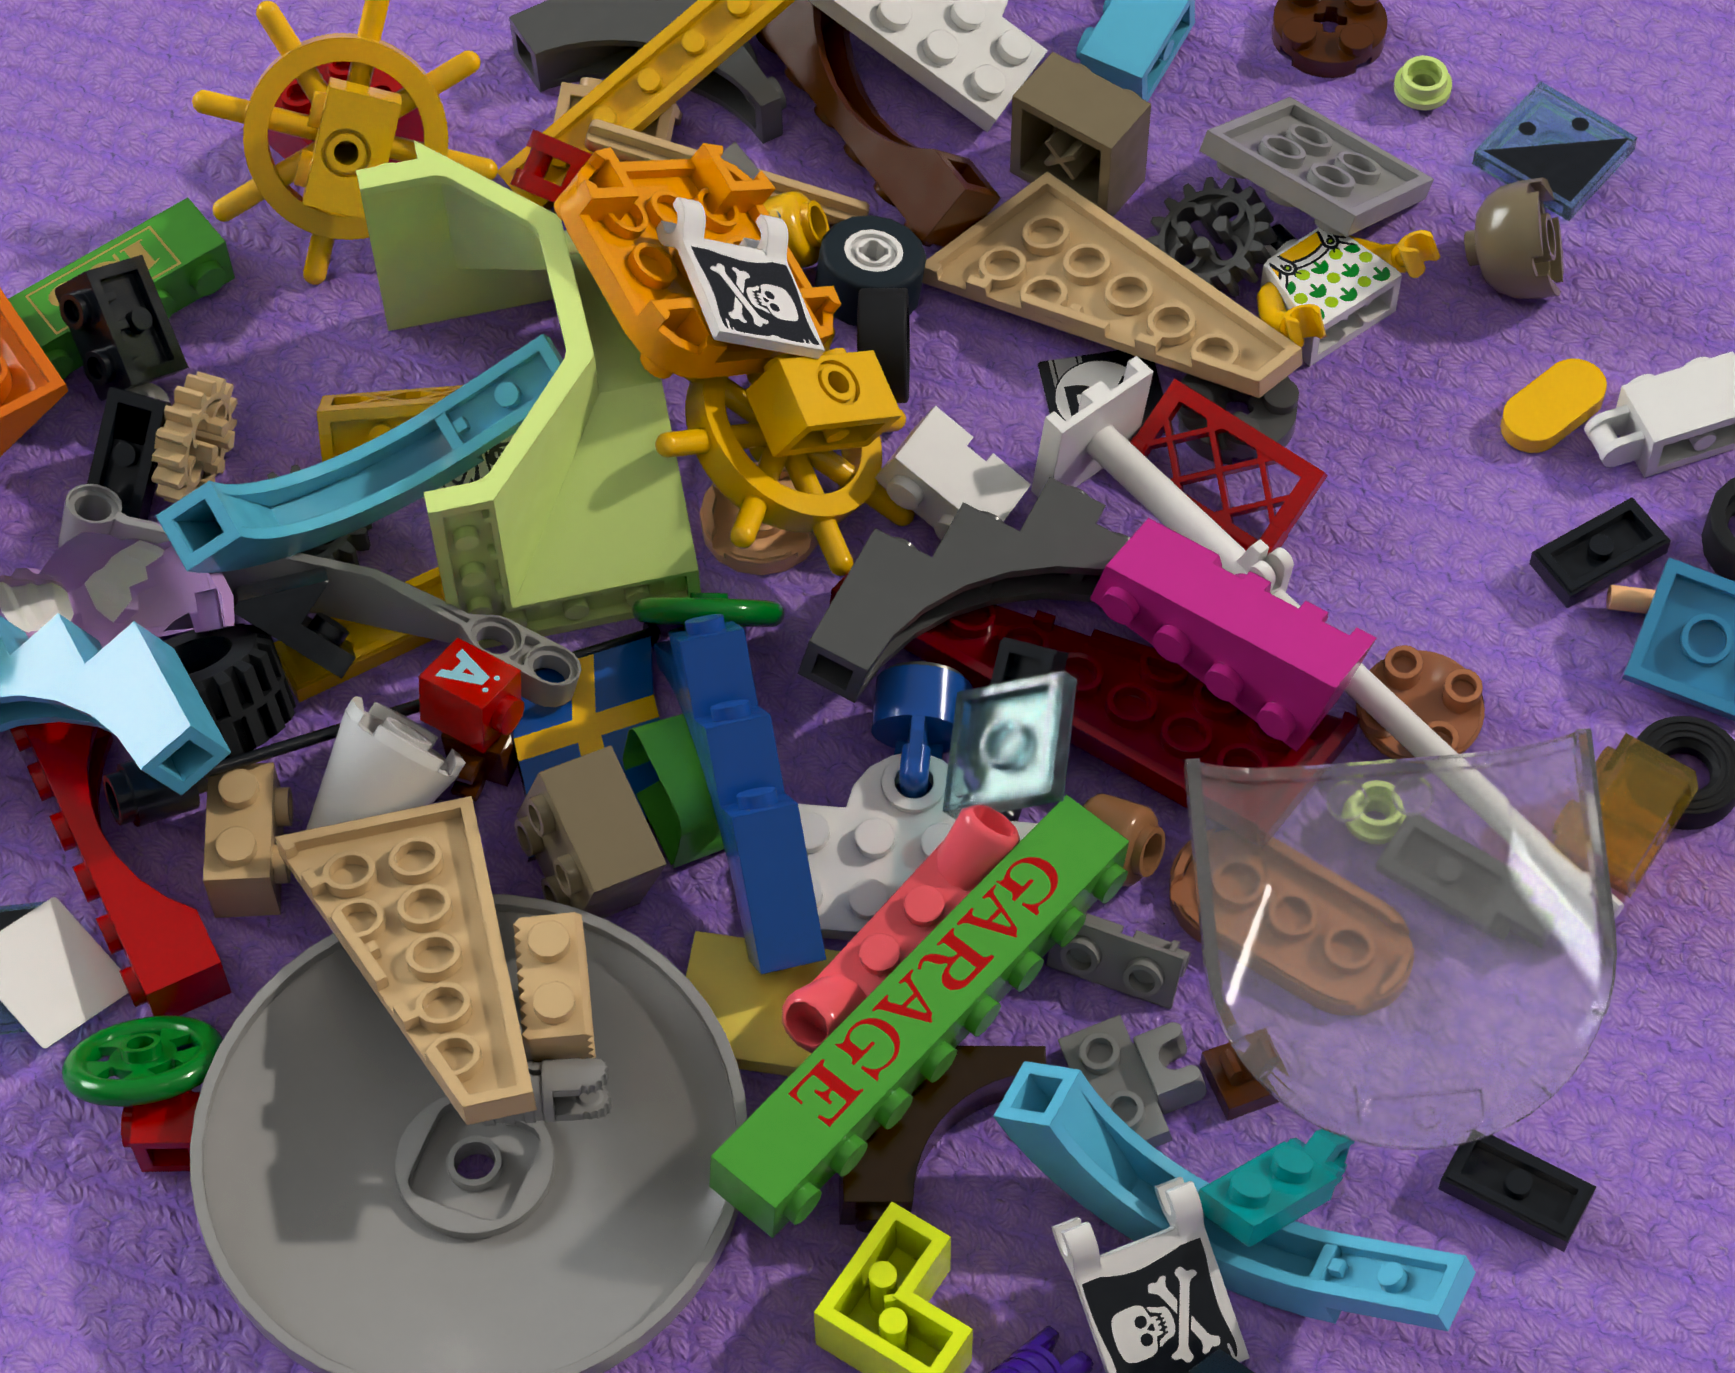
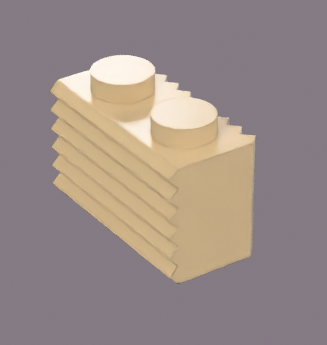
[513,912,596,1062]

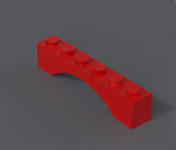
[9,722,232,1016]

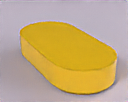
[1500,358,1607,453]

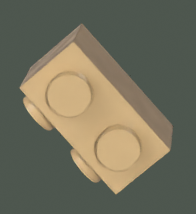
[203,763,293,918]

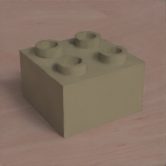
[1010,52,1151,217]
[514,745,667,918]

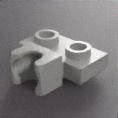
[1058,1015,1207,1148]

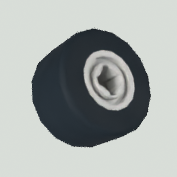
[815,215,927,326]

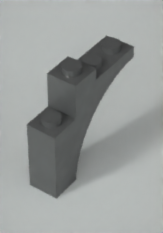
[509,0,787,144]

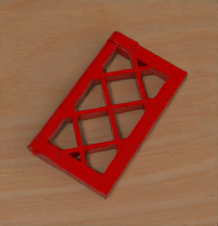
[1130,378,1328,555]

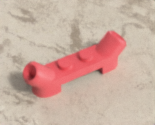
[782,805,1020,1053]

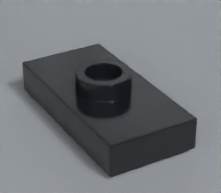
[1529,497,1671,608]
[1438,1124,1596,1252]

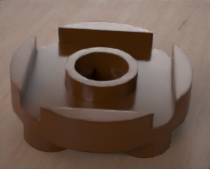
[1272,0,1388,78]

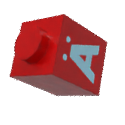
[418,637,524,754]

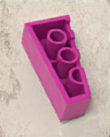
[1090,518,1377,752]

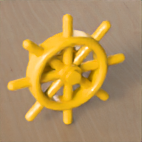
[192,0,498,285]
[655,327,915,576]

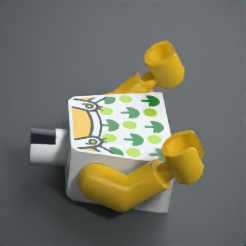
[1256,224,1440,367]

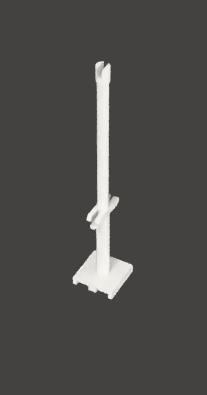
[1031,356,1624,933]

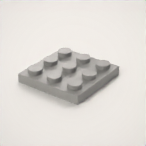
[1199,97,1434,237]

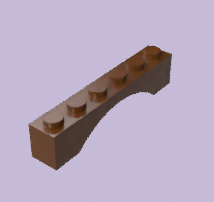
[756,0,1001,247]

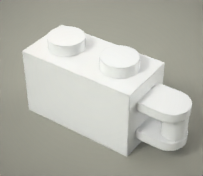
[1584,351,1735,478]

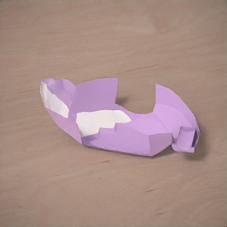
[0,520,235,647]

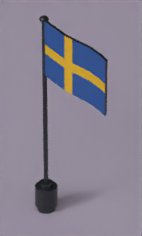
[103,623,661,862]

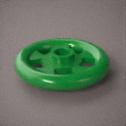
[632,592,785,631]
[62,1015,223,1107]

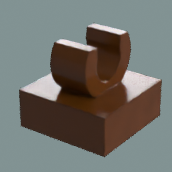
[441,732,517,802]
[1200,1030,1291,1121]

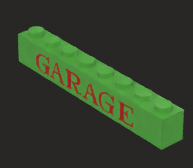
[709,795,1129,1238]

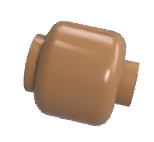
[1083,794,1165,887]

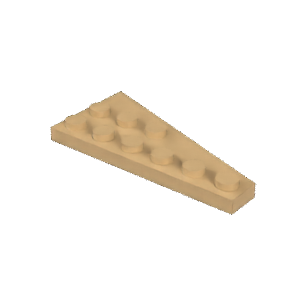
[922,171,1302,398]
[275,796,537,1125]

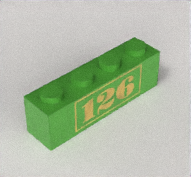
[8,197,235,379]

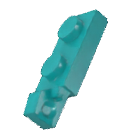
[1198,1124,1355,1248]

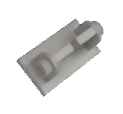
[1046,911,1191,1009]

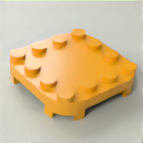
[554,143,841,379]

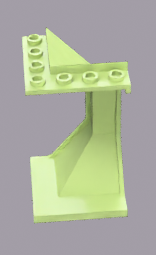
[356,140,701,649]

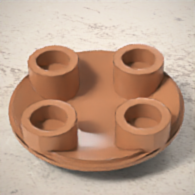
[1356,645,1485,766]

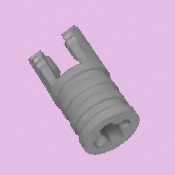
[484,1057,612,1126]

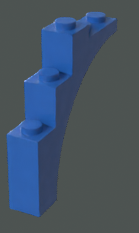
[653,614,826,974]

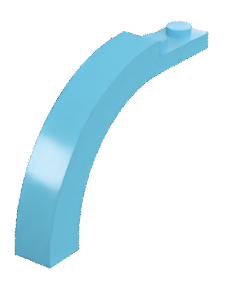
[156,334,563,573]
[993,1061,1476,1332]

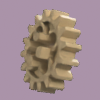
[151,371,238,503]

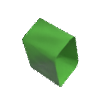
[623,714,724,868]

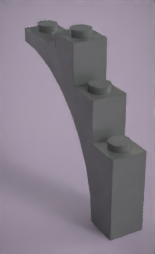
[797,477,1130,703]

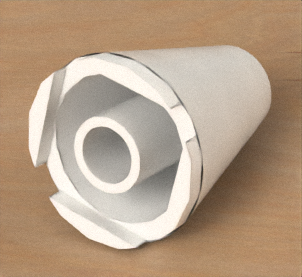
[306,696,466,830]

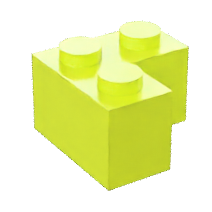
[814,1201,973,1373]

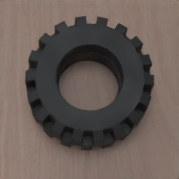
[164,623,296,758]

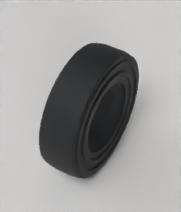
[1625,716,1735,830]

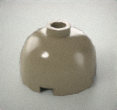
[1464,177,1564,299]

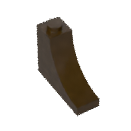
[839,1046,1046,1233]

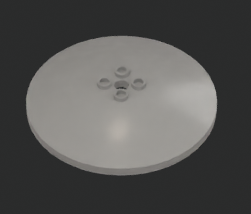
[190,894,747,1373]

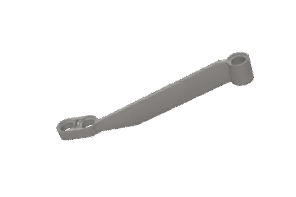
[58,484,581,707]

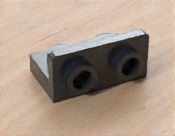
[55,255,189,401]

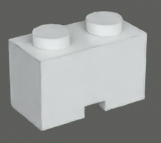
[875,406,1031,540]

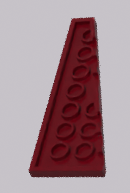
[829,574,1360,851]

